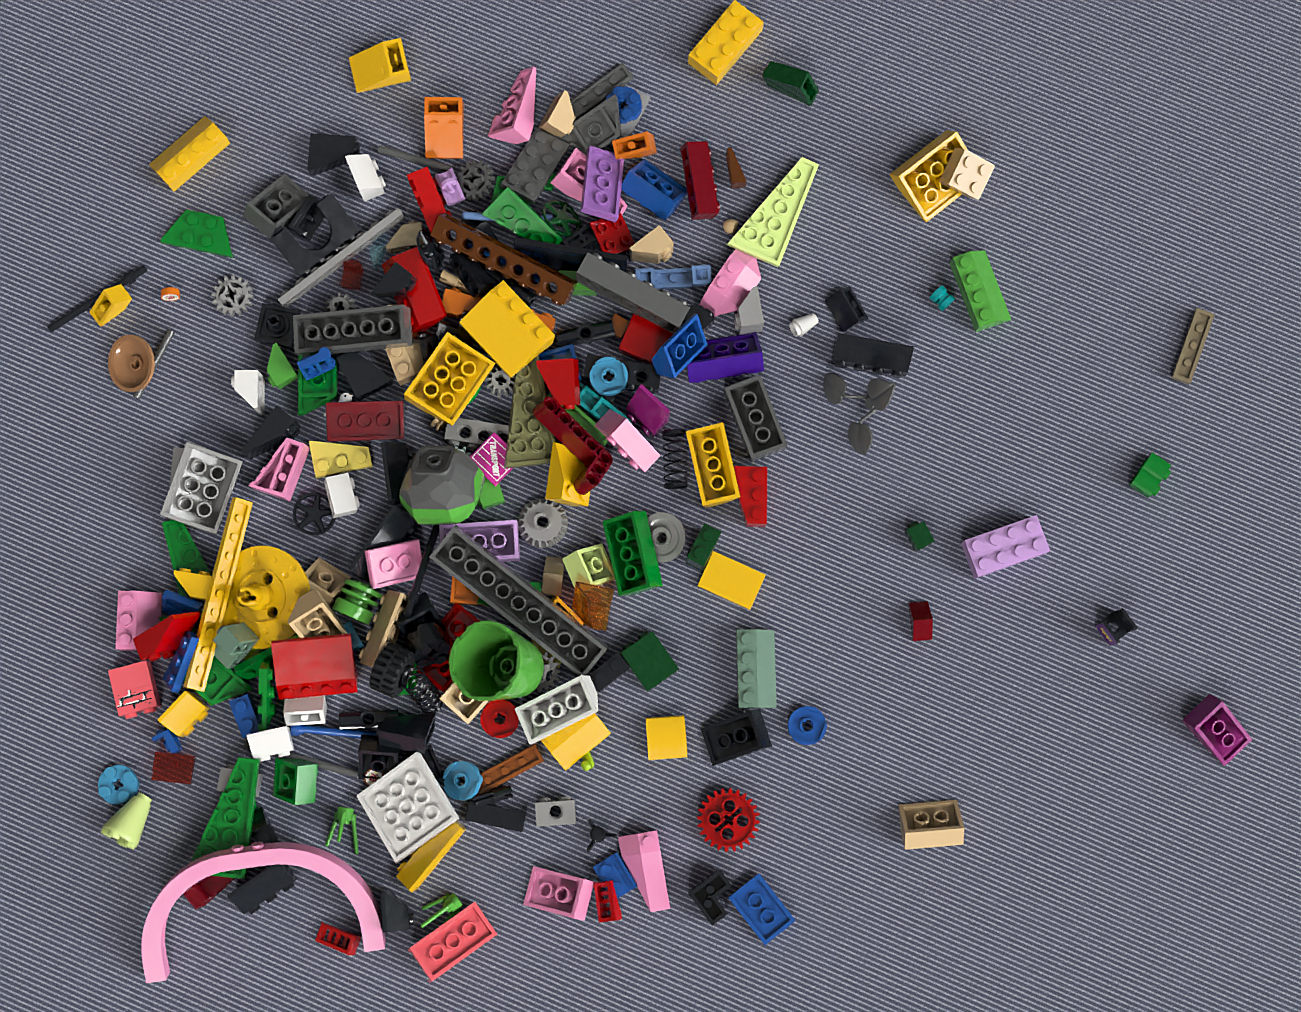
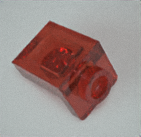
[340,260,364,291]

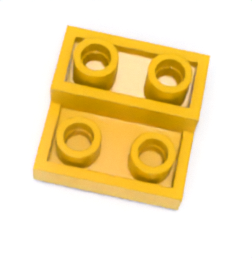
[645,715,687,760]

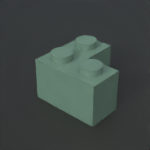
[213,623,260,669]

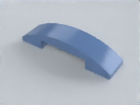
[635,265,712,289]

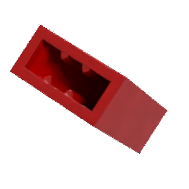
[536,358,580,410]

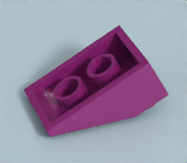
[626,384,670,437]
[1182,694,1252,766]

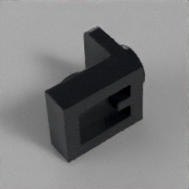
[412,331,438,362]

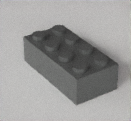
[724,375,788,462]

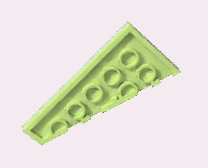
[727,157,819,267]

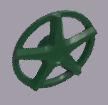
[543,200,581,236]

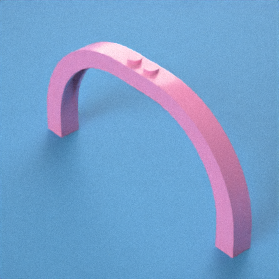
[141,842,386,983]

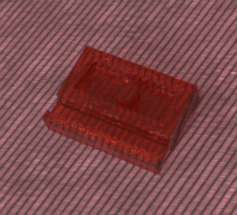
[151,752,196,784]

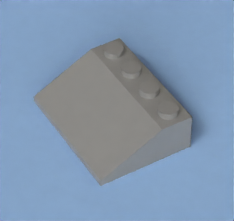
[160,442,243,536]

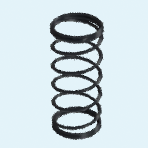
[662,429,688,489]
[401,667,443,713]

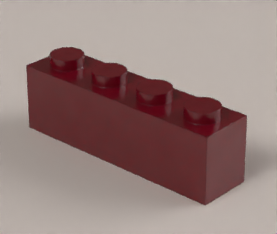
[680,141,720,220]

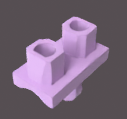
[435,168,465,206]

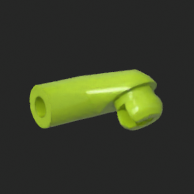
[581,752,595,771]

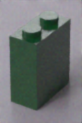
[686,523,722,572]
[621,631,679,692]

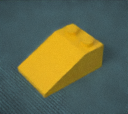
[545,442,590,506]

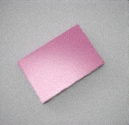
[365,539,425,589]

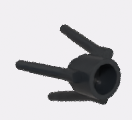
[586,819,618,852]

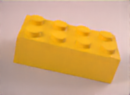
[688,0,764,85]

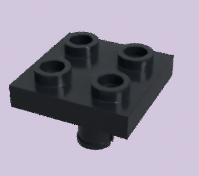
[254,303,301,348]

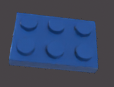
[728,873,796,945]

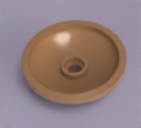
[108,335,155,392]

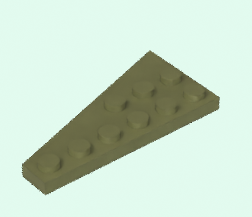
[504,356,556,469]

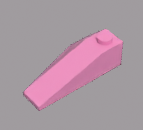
[488,67,536,144]
[551,148,627,214]
[618,830,670,912]

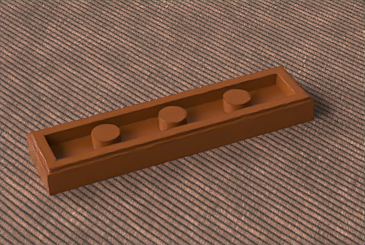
[475,744,544,796]

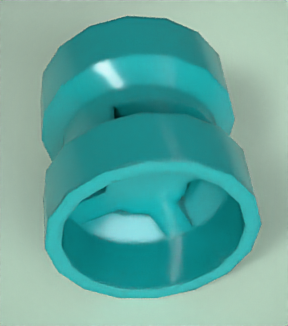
[929,285,956,312]

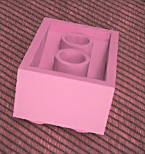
[523,866,594,921]

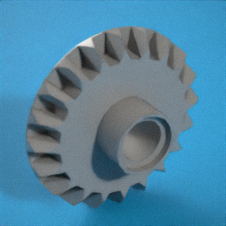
[518,498,568,548]
[648,512,687,563]

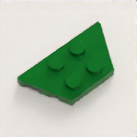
[160,210,233,258]
[298,355,338,416]
[183,656,252,706]

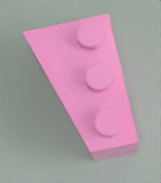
[594,409,661,472]
[249,438,310,501]

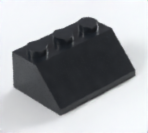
[381,442,413,505]
[227,864,297,915]

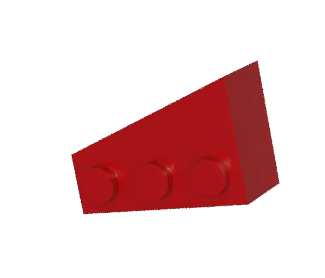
[406,167,452,233]
[734,466,767,527]

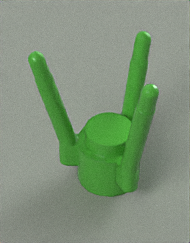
[325,807,359,855]
[421,893,463,928]

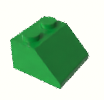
[273,757,318,805]

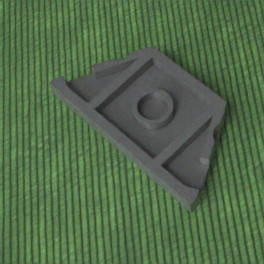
[557,94,622,155]

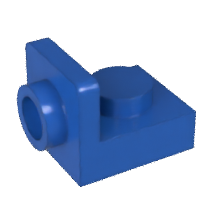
[152,727,183,754]

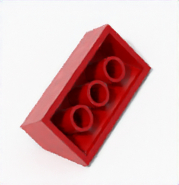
[382,247,447,333]

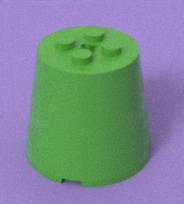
[449,621,544,701]

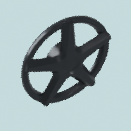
[416,230,444,270]
[293,493,336,535]

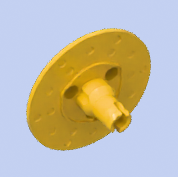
[221,546,310,649]

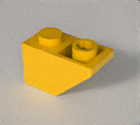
[174,568,212,601]

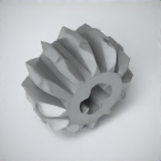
[324,292,357,312]
[485,366,515,398]

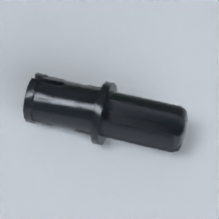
[473,785,513,807]

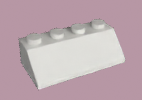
[515,675,598,745]

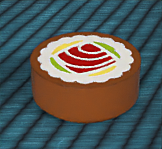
[364,769,384,786]

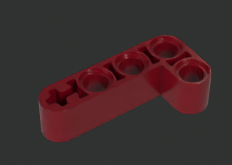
[183,875,236,910]

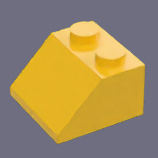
[158,691,210,737]

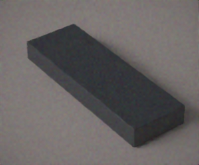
[465,801,527,832]

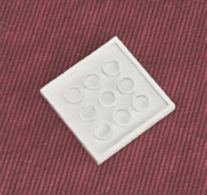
[357,752,459,863]

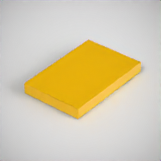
[698,551,766,610]

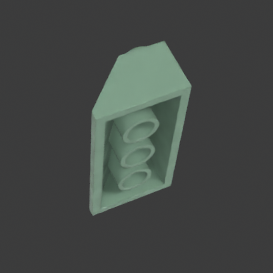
[736,629,777,709]

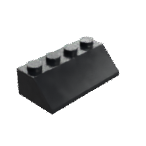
[831,333,914,378]
[348,505,417,584]

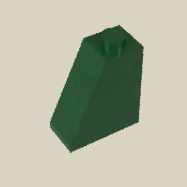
[762,60,819,106]

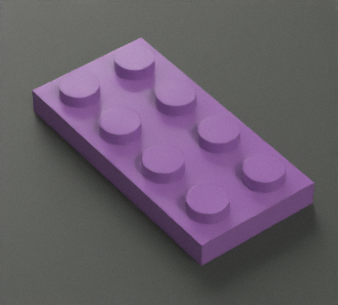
[580,146,624,222]

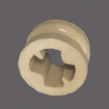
[430,417,447,432]

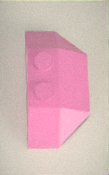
[698,249,761,317]

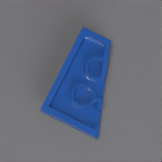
[163,631,199,693]

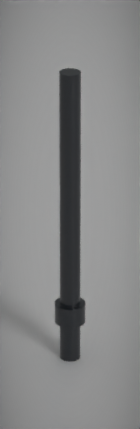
[47,265,148,333]
[403,525,440,617]

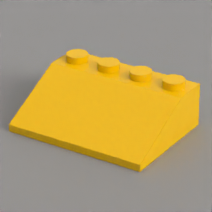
[889,130,967,222]
[459,280,555,378]
[404,332,495,426]

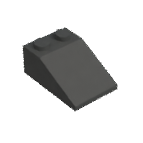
[243,174,309,239]

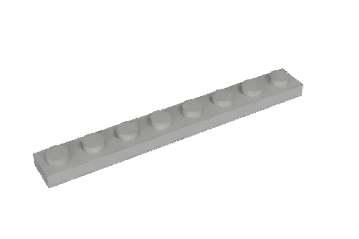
[278,208,404,308]

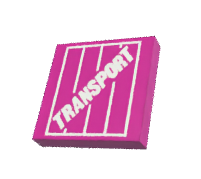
[470,432,513,487]

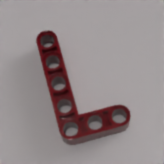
[533,397,613,495]

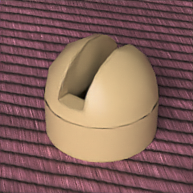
[723,219,738,235]

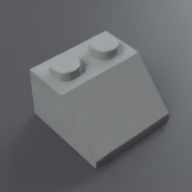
[734,286,764,335]

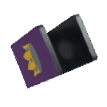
[1095,608,1138,646]

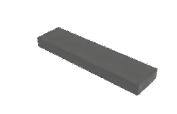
[570,63,634,122]

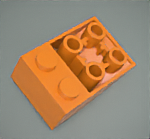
[424,97,464,159]

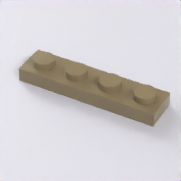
[1171,308,1215,385]

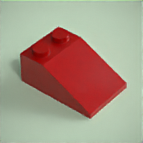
[133,611,200,662]

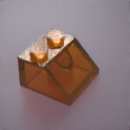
[572,581,614,631]

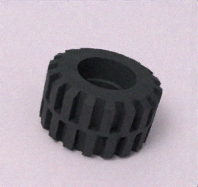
[369,643,415,698]

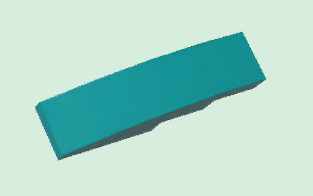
[578,381,631,422]

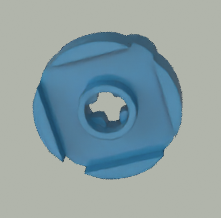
[590,357,628,396]
[443,761,483,801]
[98,765,139,804]

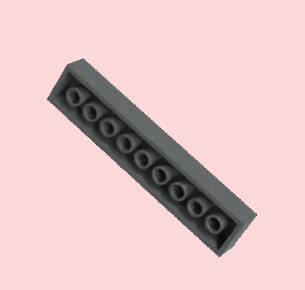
[429,524,607,676]

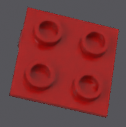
[589,213,635,254]

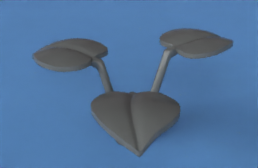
[824,373,896,455]

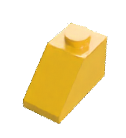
[89,284,132,327]

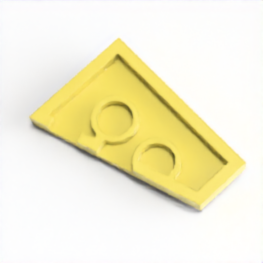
[308,440,373,478]

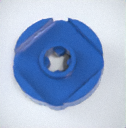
[606,86,642,124]
[787,706,827,745]

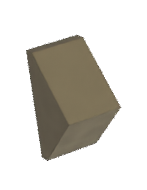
[542,556,565,597]

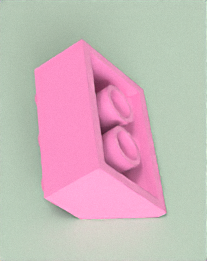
[115,591,163,651]

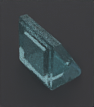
[370,245,386,270]

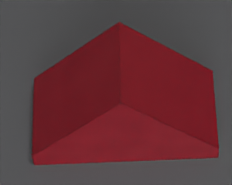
[908,601,933,642]

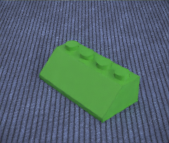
[950,250,1011,332]

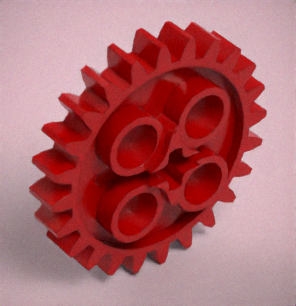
[696,788,760,852]

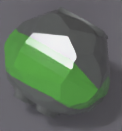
[399,445,485,525]

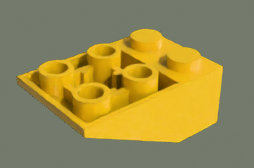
[349,38,411,93]

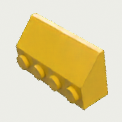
[148,116,230,192]
[686,422,740,508]
[396,821,466,892]

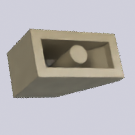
[386,221,425,254]

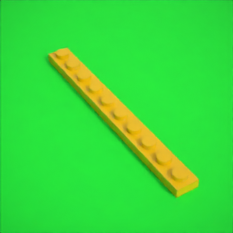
[183,497,253,692]

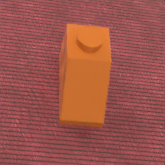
[612,131,657,159]

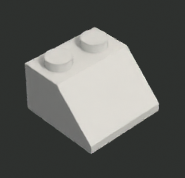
[345,154,386,202]
[231,370,265,415]
[247,726,294,762]

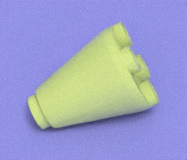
[101,792,152,850]

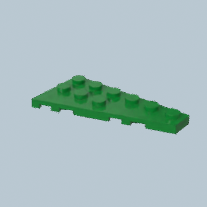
[191,757,260,879]

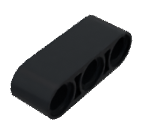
[449,252,494,298]

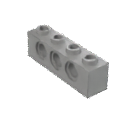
[444,418,509,450]

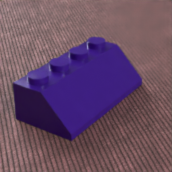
[686,332,764,383]

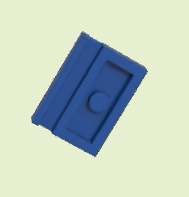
[162,590,202,626]
[593,852,637,899]

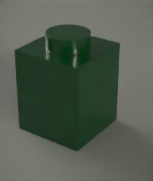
[904,521,935,552]

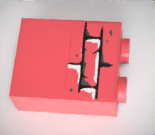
[108,660,162,719]

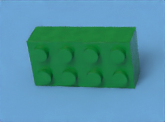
[602,511,663,596]

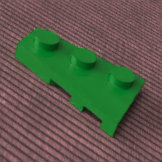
[258,661,276,731]

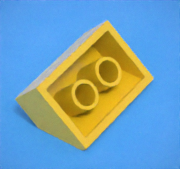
[541,713,611,771]

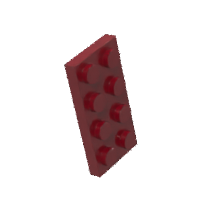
[325,401,404,441]

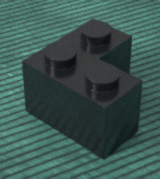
[688,869,732,926]

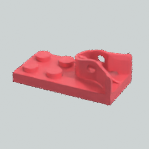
[408,902,497,983]

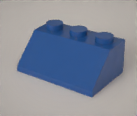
[621,159,687,220]
[652,313,708,378]

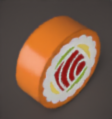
[160,287,180,301]

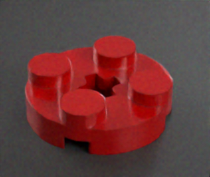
[480,700,520,739]

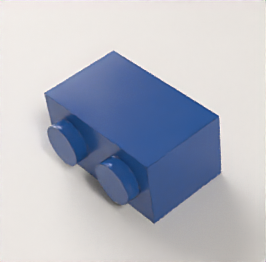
[229,694,262,739]

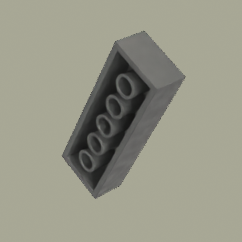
[575,253,690,334]
[293,304,412,357]

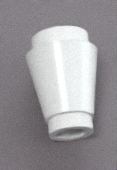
[789,313,818,337]

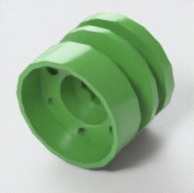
[332,578,383,625]

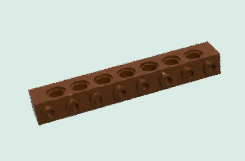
[430,213,578,305]

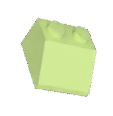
[562,543,615,594]

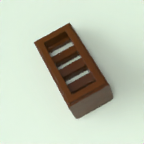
[726,147,747,189]

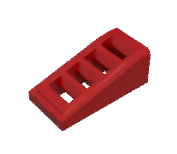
[593,880,622,923]
[315,922,361,955]

